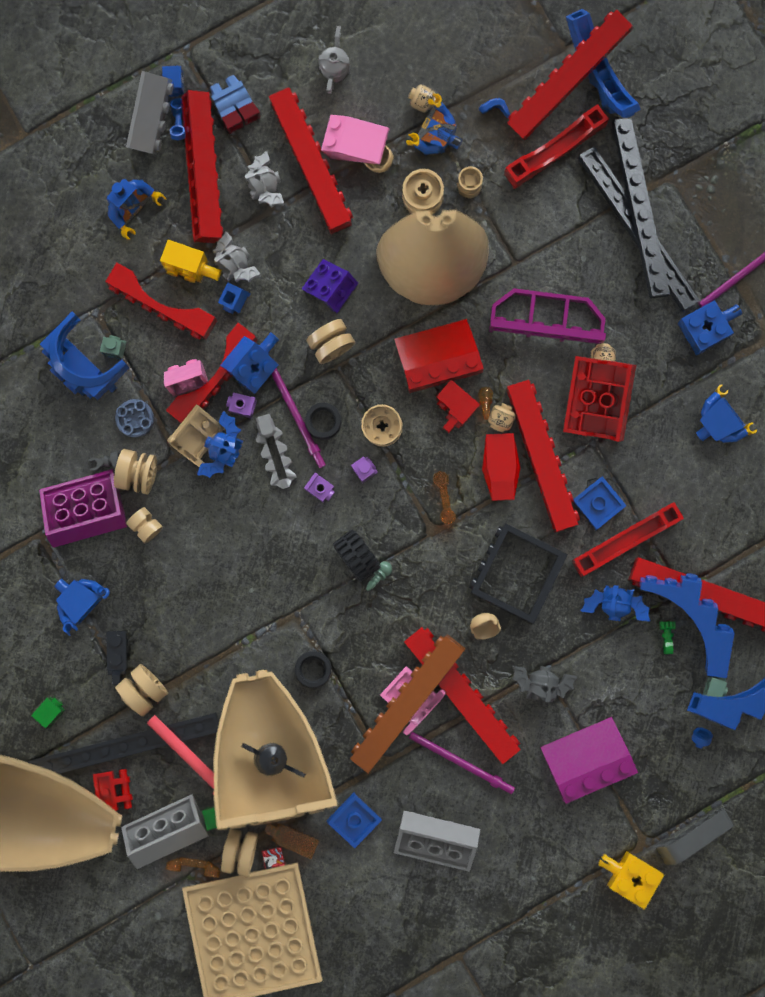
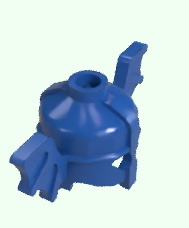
[197,411,243,478]
[581,585,650,622]

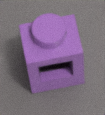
[226,392,257,419]
[351,456,378,483]
[304,473,335,503]

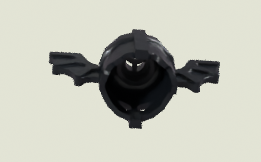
[241,743,306,778]

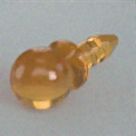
[478,387,493,420]

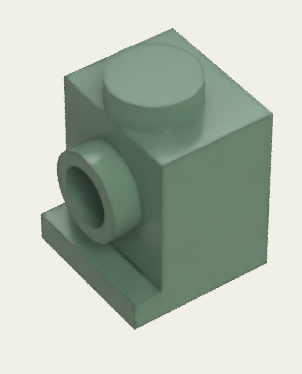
[100,335,126,360]
[702,677,728,697]

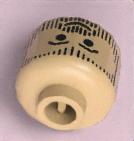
[408,84,436,113]
[591,343,616,361]
[488,403,516,433]

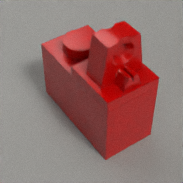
[436,380,480,434]

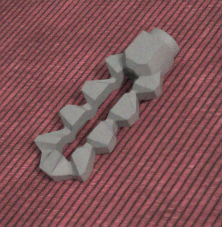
[255,414,297,489]

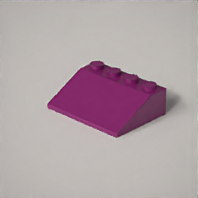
[39,469,127,548]
[540,717,638,804]

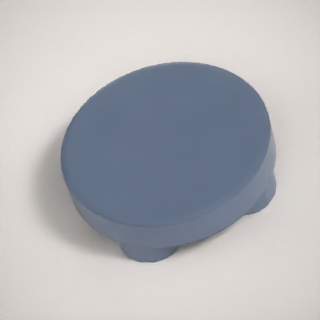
[115,399,154,438]

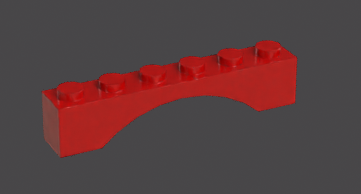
[504,104,609,189]
[105,263,217,340]
[166,322,257,423]
[571,502,684,577]

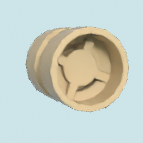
[457,166,483,198]
[126,507,163,543]

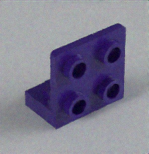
[302,259,358,313]

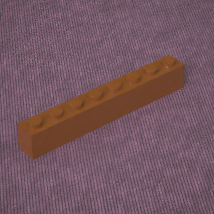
[350,634,466,773]

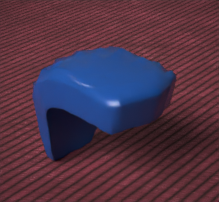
[479,98,510,118]

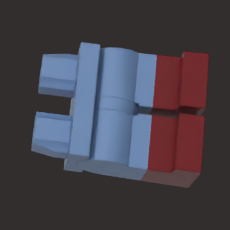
[210,75,261,134]

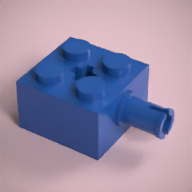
[677,300,742,356]
[220,332,279,394]

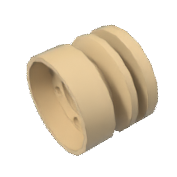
[361,405,403,447]
[114,449,157,495]

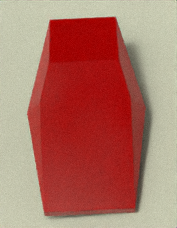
[482,433,520,501]

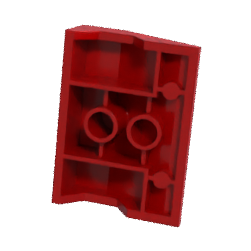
[394,319,483,393]
[563,356,636,442]

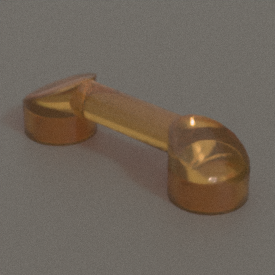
[433,471,456,525]
[165,857,220,878]

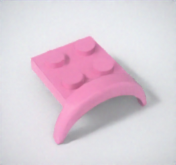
[380,666,445,735]

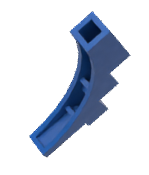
[566,9,640,118]
[640,573,734,678]
[687,678,765,730]

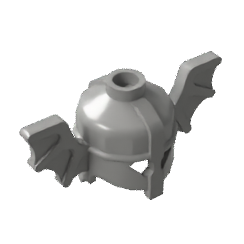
[318,26,350,94]
[245,151,284,208]
[213,232,261,282]

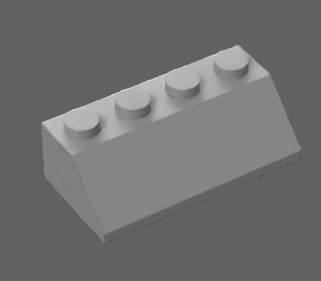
[126,71,174,154]
[121,794,209,869]
[394,811,480,872]

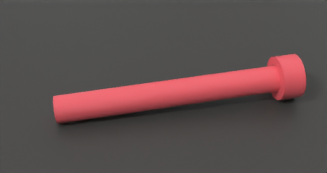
[147,715,214,795]

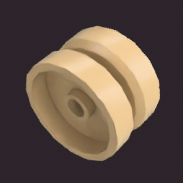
[402,169,444,215]
[306,319,355,364]
[221,829,258,877]

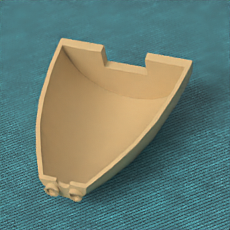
[376,210,489,305]
[214,670,337,830]
[0,755,122,872]

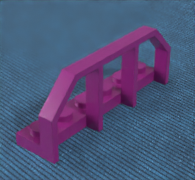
[489,288,606,344]

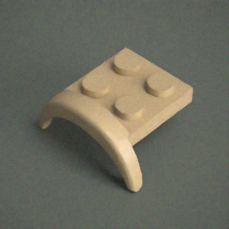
[167,404,225,467]

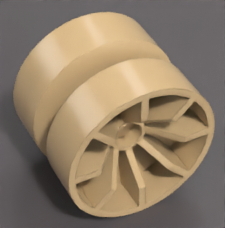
[115,664,168,717]

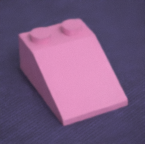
[321,115,389,164]
[164,359,208,397]

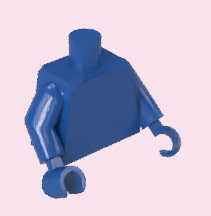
[54,579,110,636]

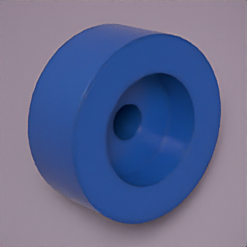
[692,728,713,749]

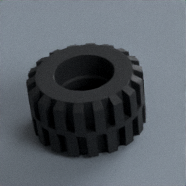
[333,529,381,582]

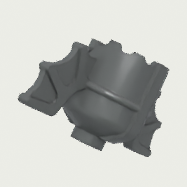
[512,666,577,702]

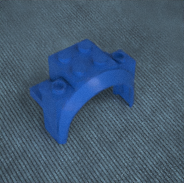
[40,311,130,400]

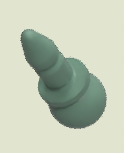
[366,561,392,591]

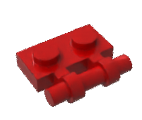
[93,769,133,811]

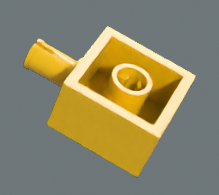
[160,240,222,283]
[598,851,664,910]

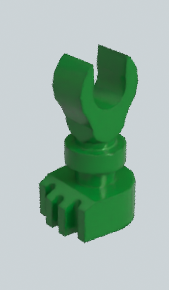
[659,621,676,654]

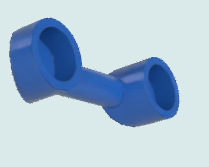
[170,98,186,140]

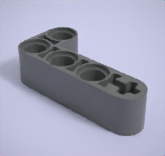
[655,807,734,865]

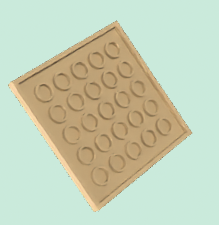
[182,862,323,997]

